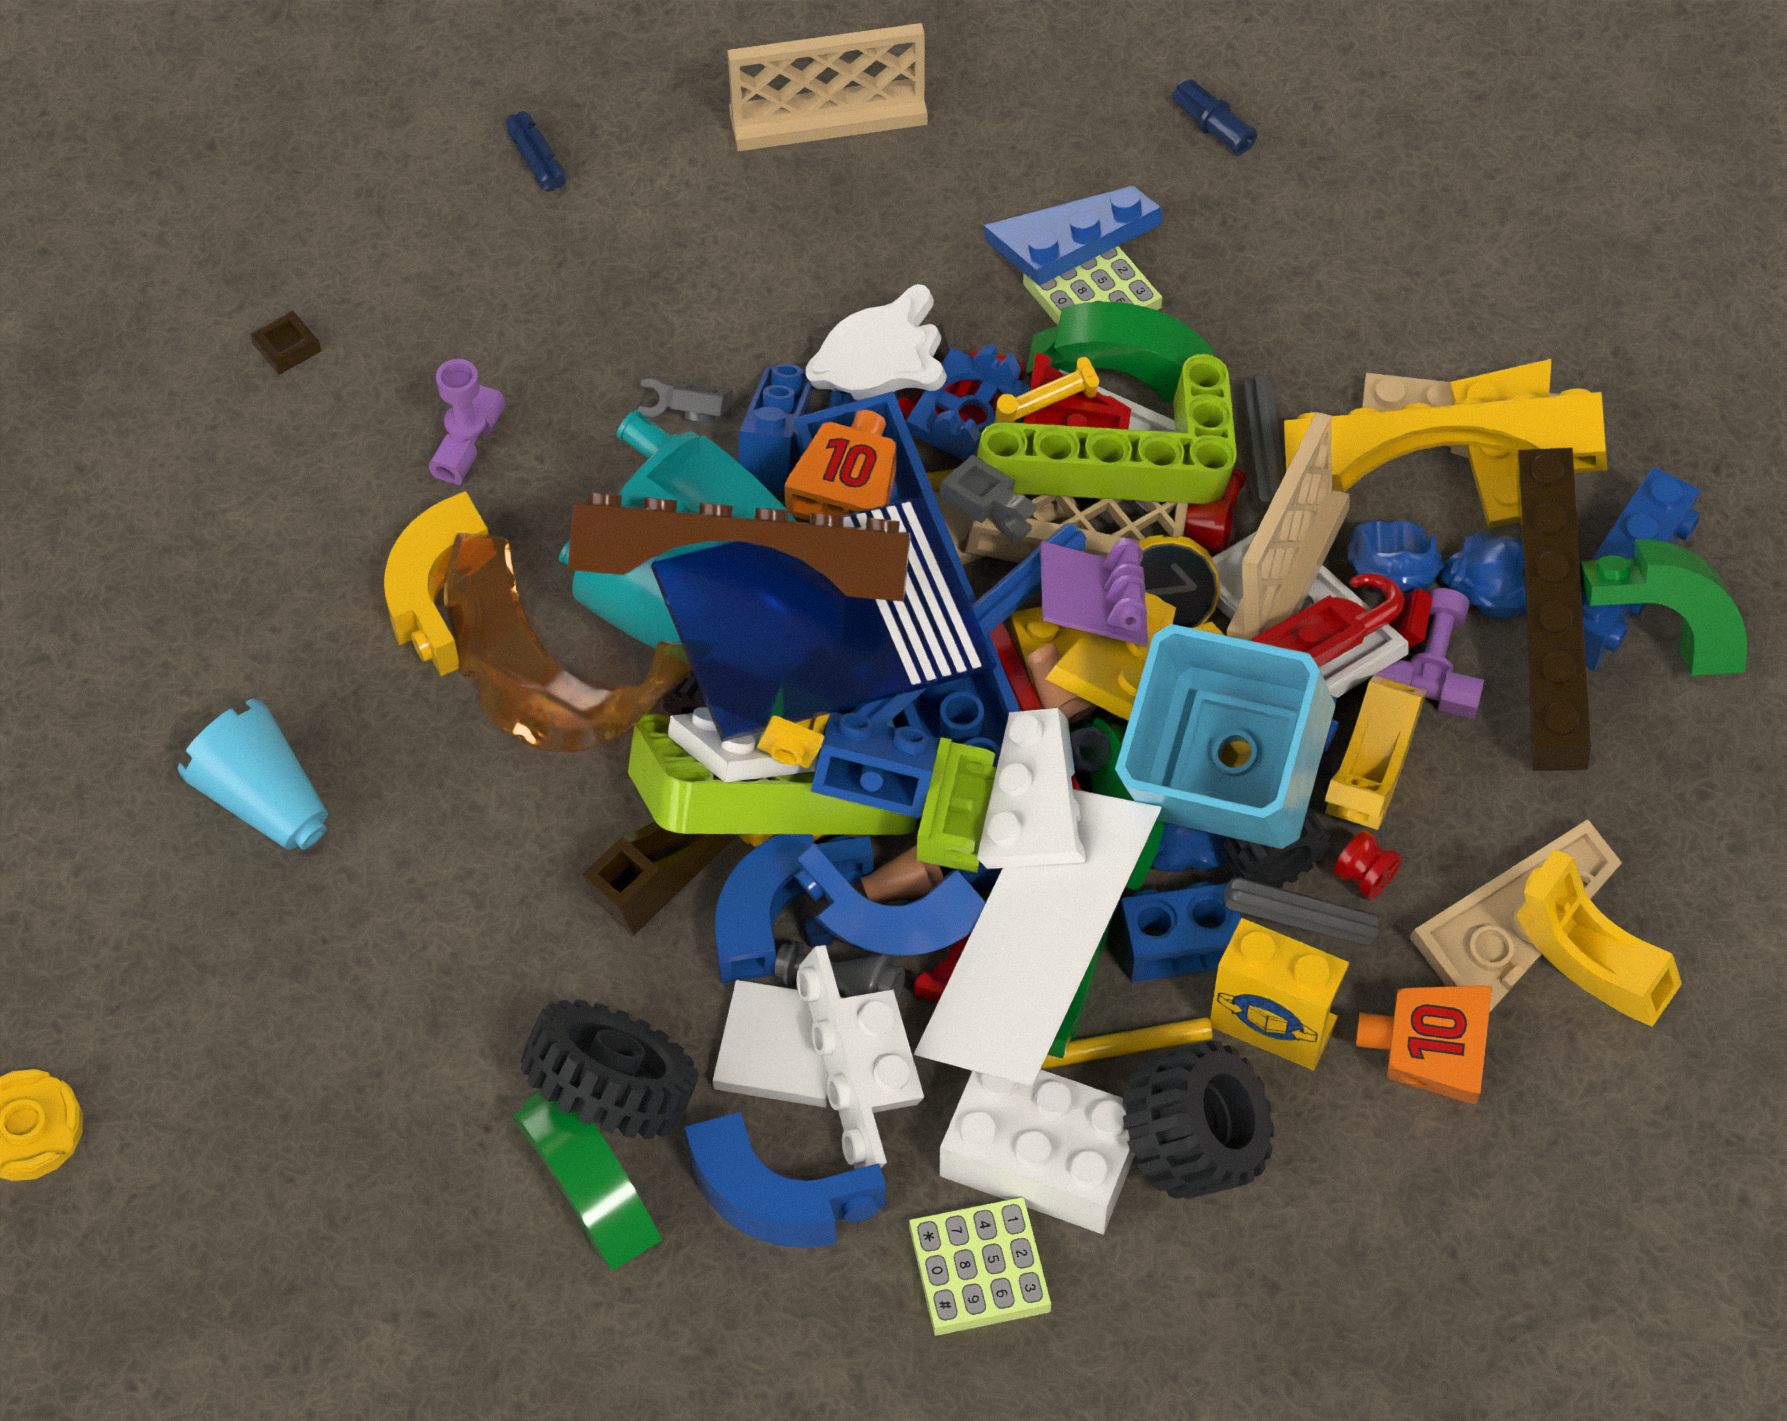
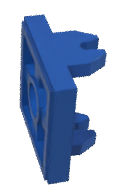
[906,344,1030,461]

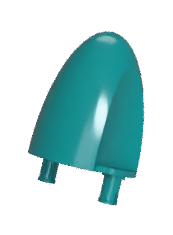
[558,409,845,688]

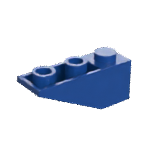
[738,364,814,493]

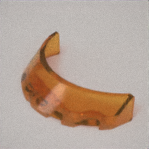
[443,533,712,752]

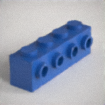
[1581,467,1701,671]

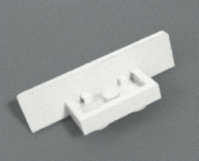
[797,945,924,1169]

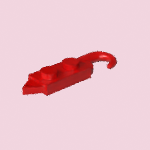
[1251,573,1405,668]

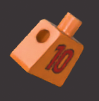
[784,410,896,528]
[1356,985,1492,1104]

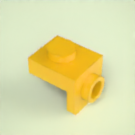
[756,683,833,769]

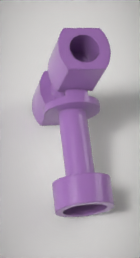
[429,359,506,485]
[1375,588,1484,719]

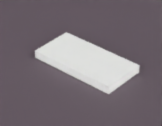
[1212,531,1408,698]

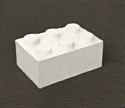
[940,1069,1135,1235]

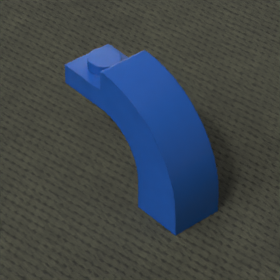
[715,834,874,983]
[793,844,986,956]
[684,1112,886,1248]

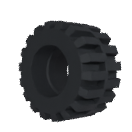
[1123,1040,1274,1200]

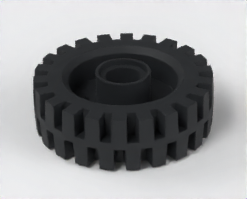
[520,1000,699,1139]

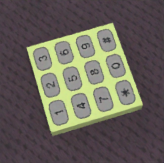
[1023,246,1162,326]
[909,1197,1051,1336]

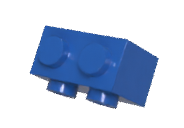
[811,712,939,818]

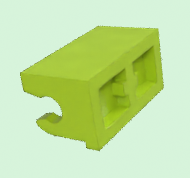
[916,737,997,873]

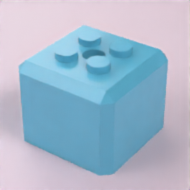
[1115,624,1335,849]

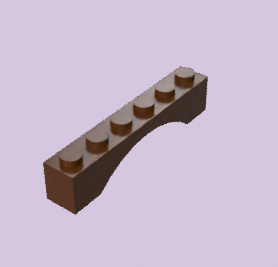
[567,492,911,602]

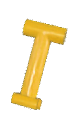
[995,357,1099,423]

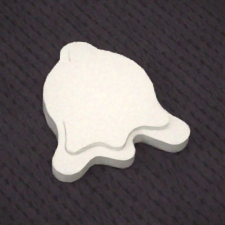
[806,284,947,400]

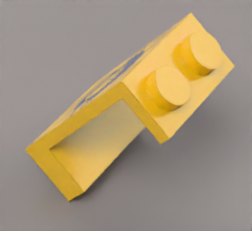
[1210,918,1349,1071]

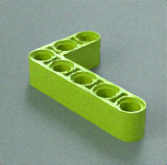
[977,354,1237,504]
[628,714,918,835]

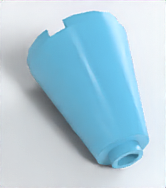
[177,699,328,850]

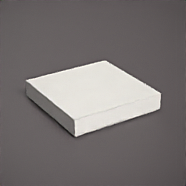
[713,980,845,1108]

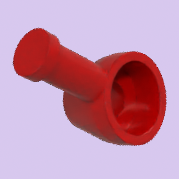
[1184,468,1246,552]

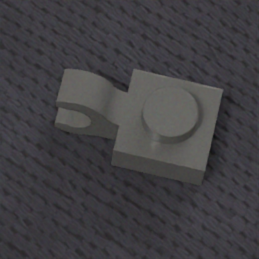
[638,375,733,422]
[939,454,1037,541]

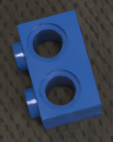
[1119,882,1241,983]

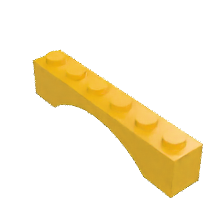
[1284,388,1608,493]

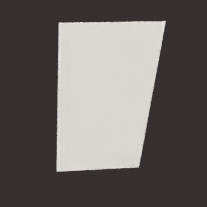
[914,789,1162,1086]

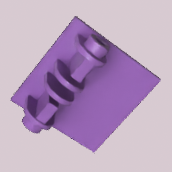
[1040,538,1148,646]

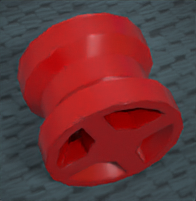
[1333,830,1403,901]

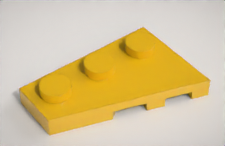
[1450,359,1551,529]
[1045,592,1176,721]

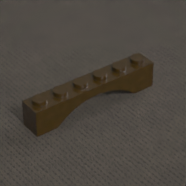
[1516,448,1591,771]
[582,647,865,935]

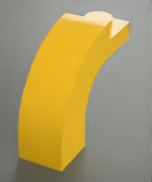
[384,491,493,676]
[1325,675,1427,830]
[1516,849,1682,1027]

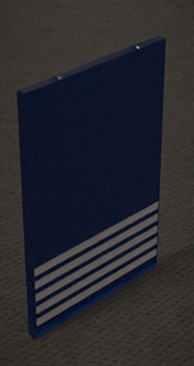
[651,496,997,742]

